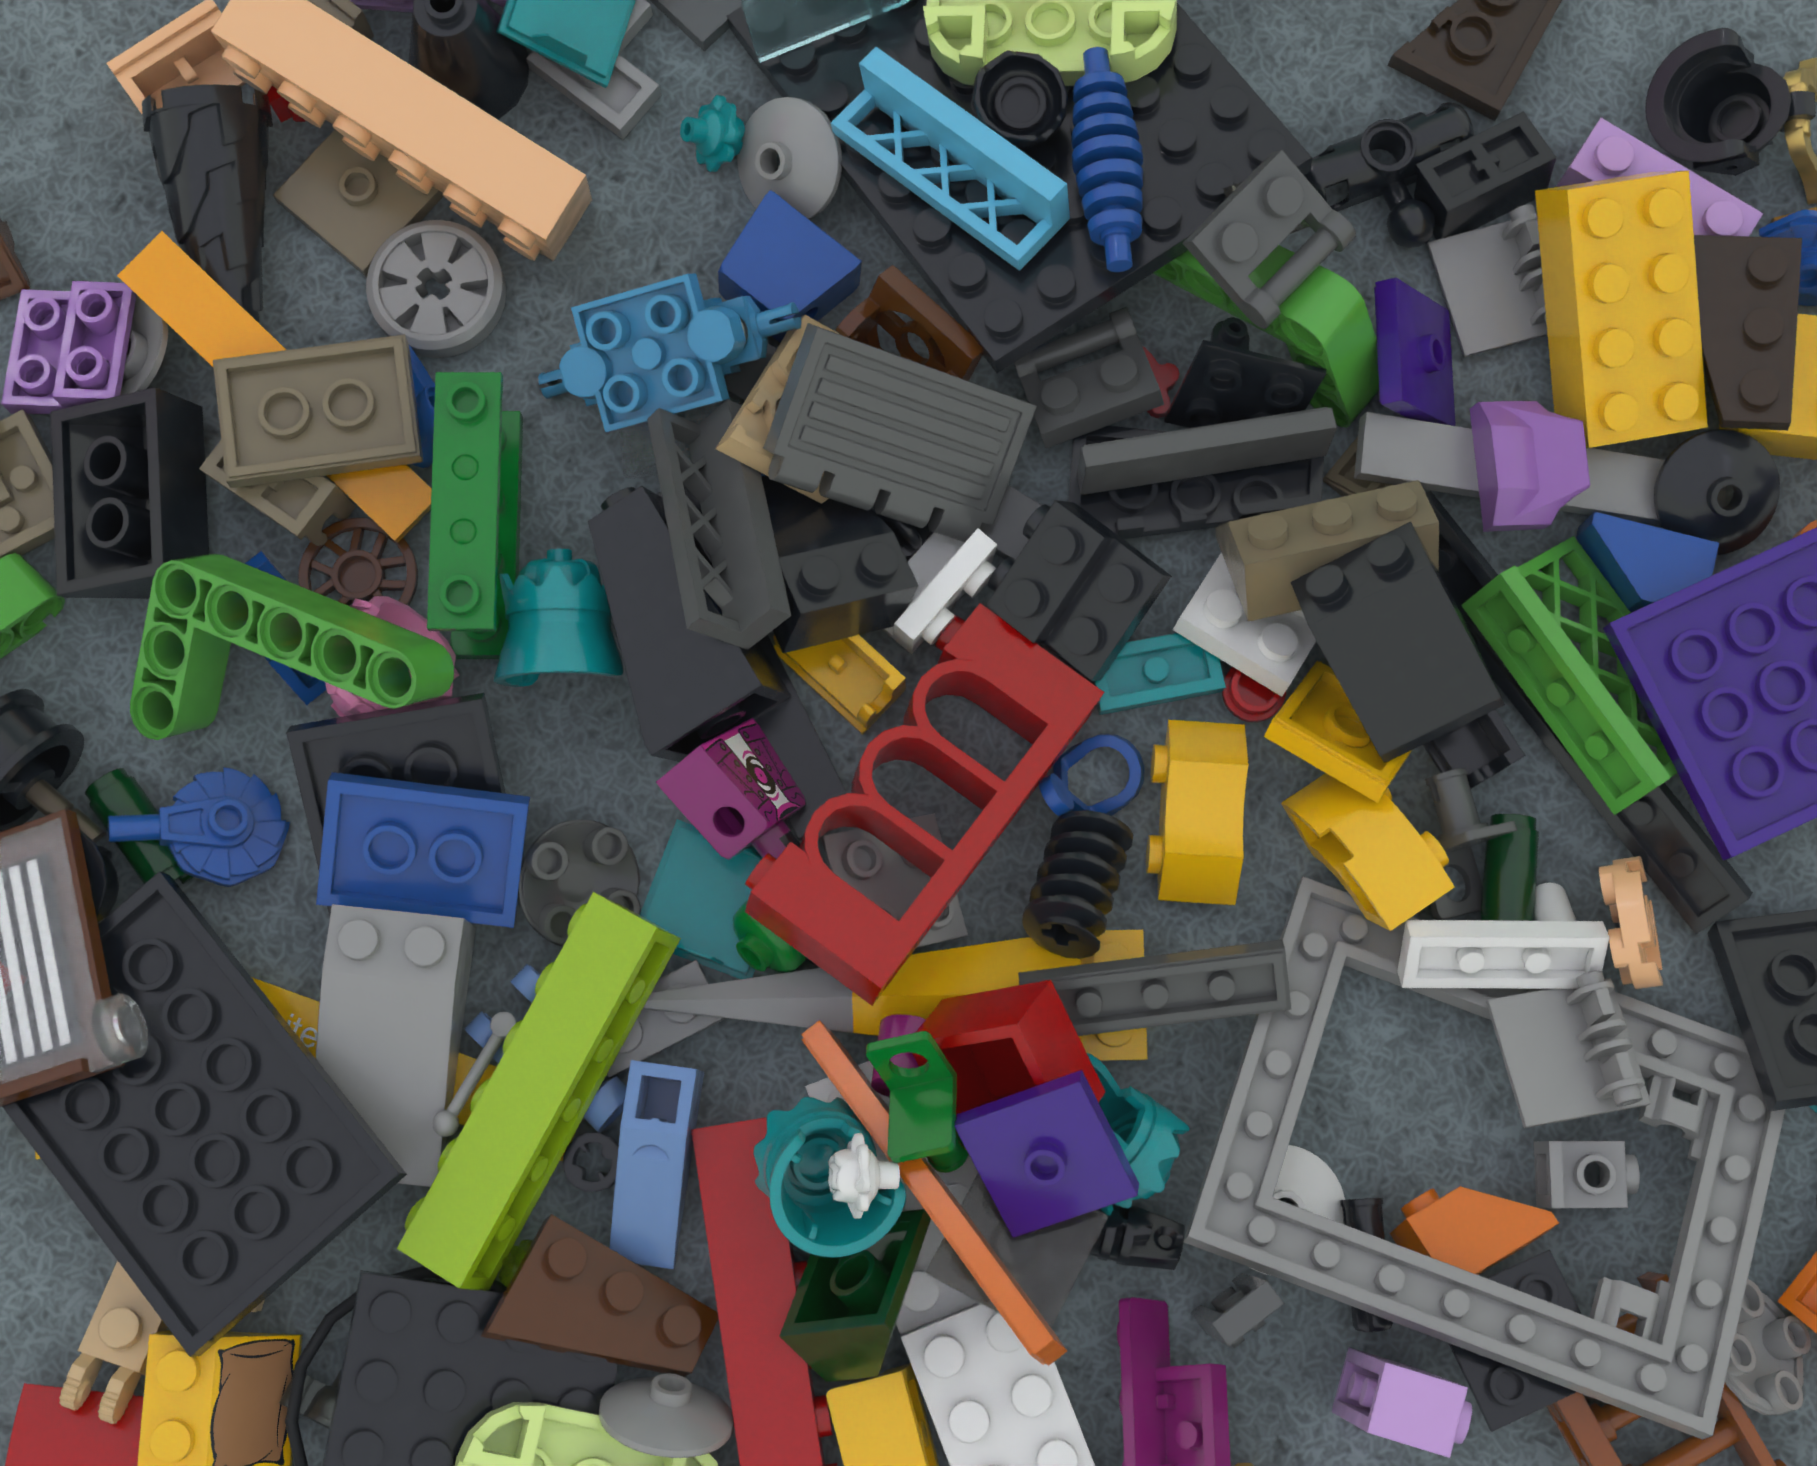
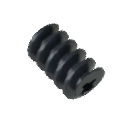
[1022,810,1134,959]

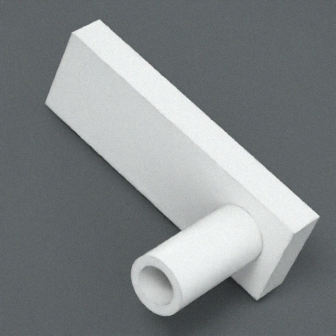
[1397,883,1609,989]

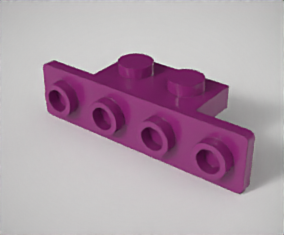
[1117,1297,1231,1466]

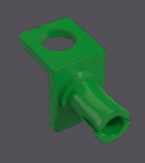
[866,1031,969,1173]

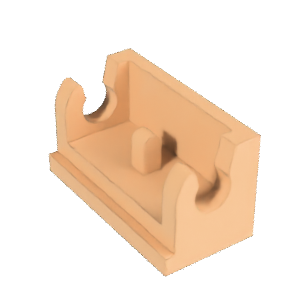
[106,0,246,114]

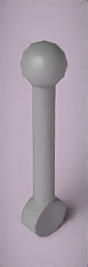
[433,1012,517,1137]

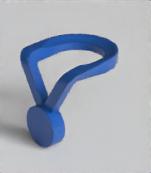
[1039,734,1145,816]

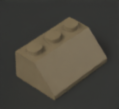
[1215,480,1439,622]

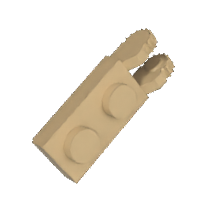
[59,1260,167,1424]

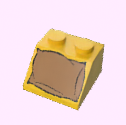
[137,1330,302,1466]

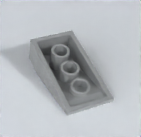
[316,904,476,1187]

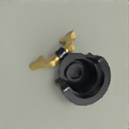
[1645,28,1817,205]

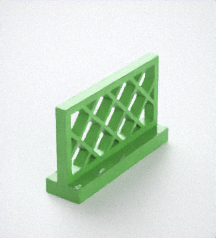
[1461,536,1677,815]

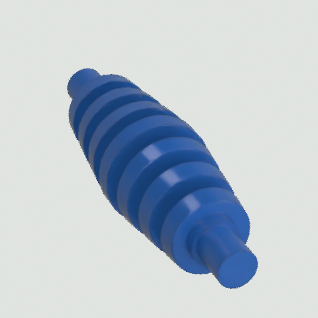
[1072,47,1144,272]

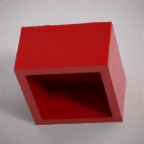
[912,980,1106,1150]

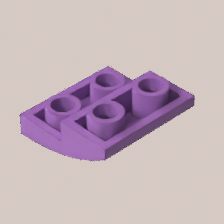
[1,281,137,414]

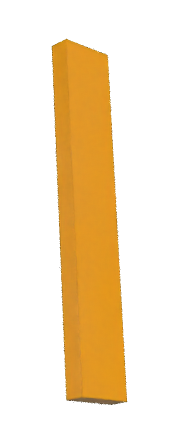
[117,231,432,543]

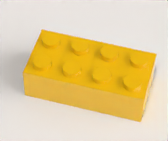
[1535,171,1708,448]

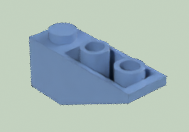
[609,1060,704,1269]

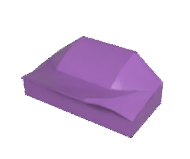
[1470,401,1590,532]

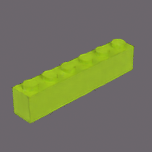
[397,892,681,1290]

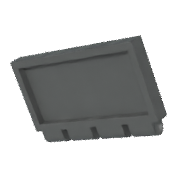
[763,323,1037,542]

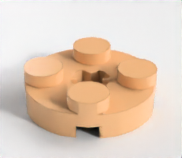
[1599,856,1663,989]

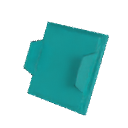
[496,0,636,88]
[640,819,762,979]

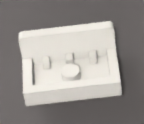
[882,528,997,654]

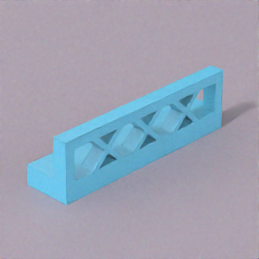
[831,47,1070,271]

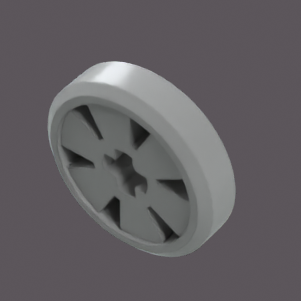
[366,220,506,358]

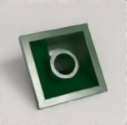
[779,1209,931,1382]

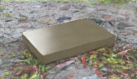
[213,334,423,488]

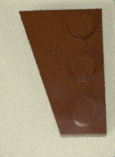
[480,1214,719,1377]

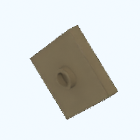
[273,129,444,278]

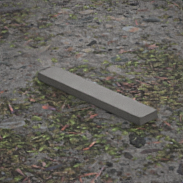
[1354,412,1726,527]

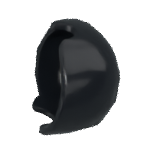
[971,50,1068,150]

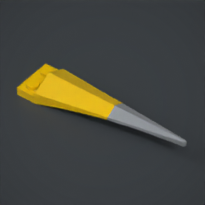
[643,929,1148,1061]

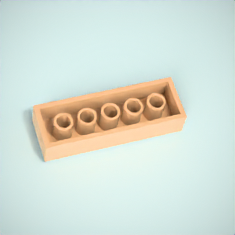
[211,0,592,261]

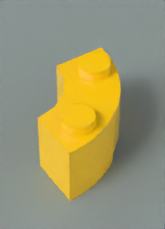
[1146,719,1249,905]
[1281,773,1455,931]

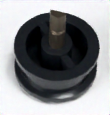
[0,689,106,843]

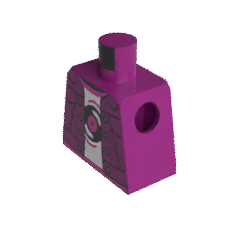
[656,718,806,860]

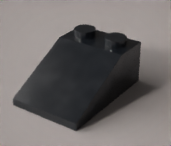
[761,475,919,653]

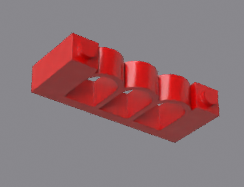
[745,603,1105,1006]

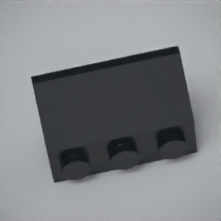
[50,387,209,599]

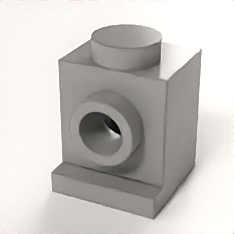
[1533,1141,1640,1208]

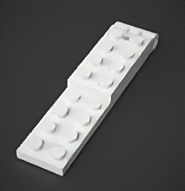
[805,1061,1095,1466]

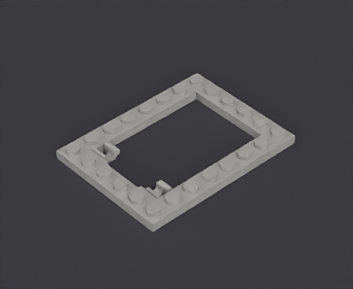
[1183,876,1786,1440]

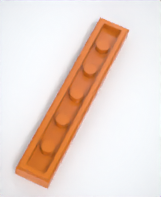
[801,1020,1067,1366]

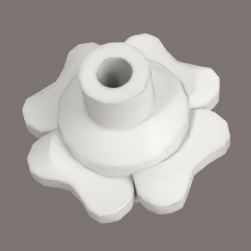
[828,1133,900,1219]

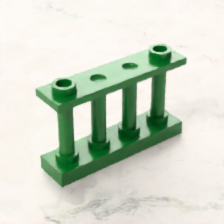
[427,372,523,659]

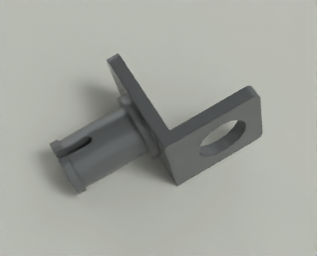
[1425,768,1517,920]

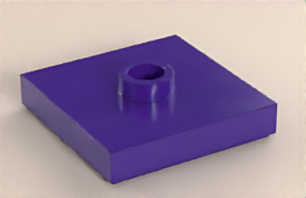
[1374,277,1456,426]
[954,1070,1139,1238]

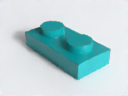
[1092,633,1226,715]

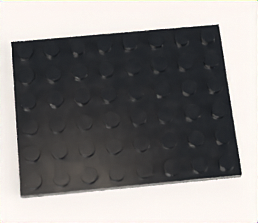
[726,0,1312,373]

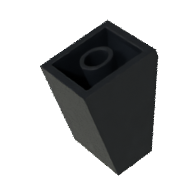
[1291,521,1505,763]

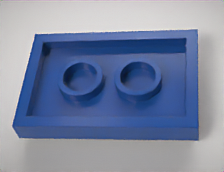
[316,772,530,928]

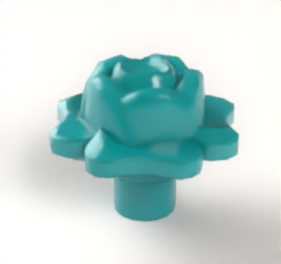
[680,95,746,172]

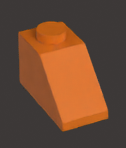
[1390,1186,1559,1275]

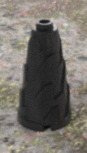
[142,84,273,323]

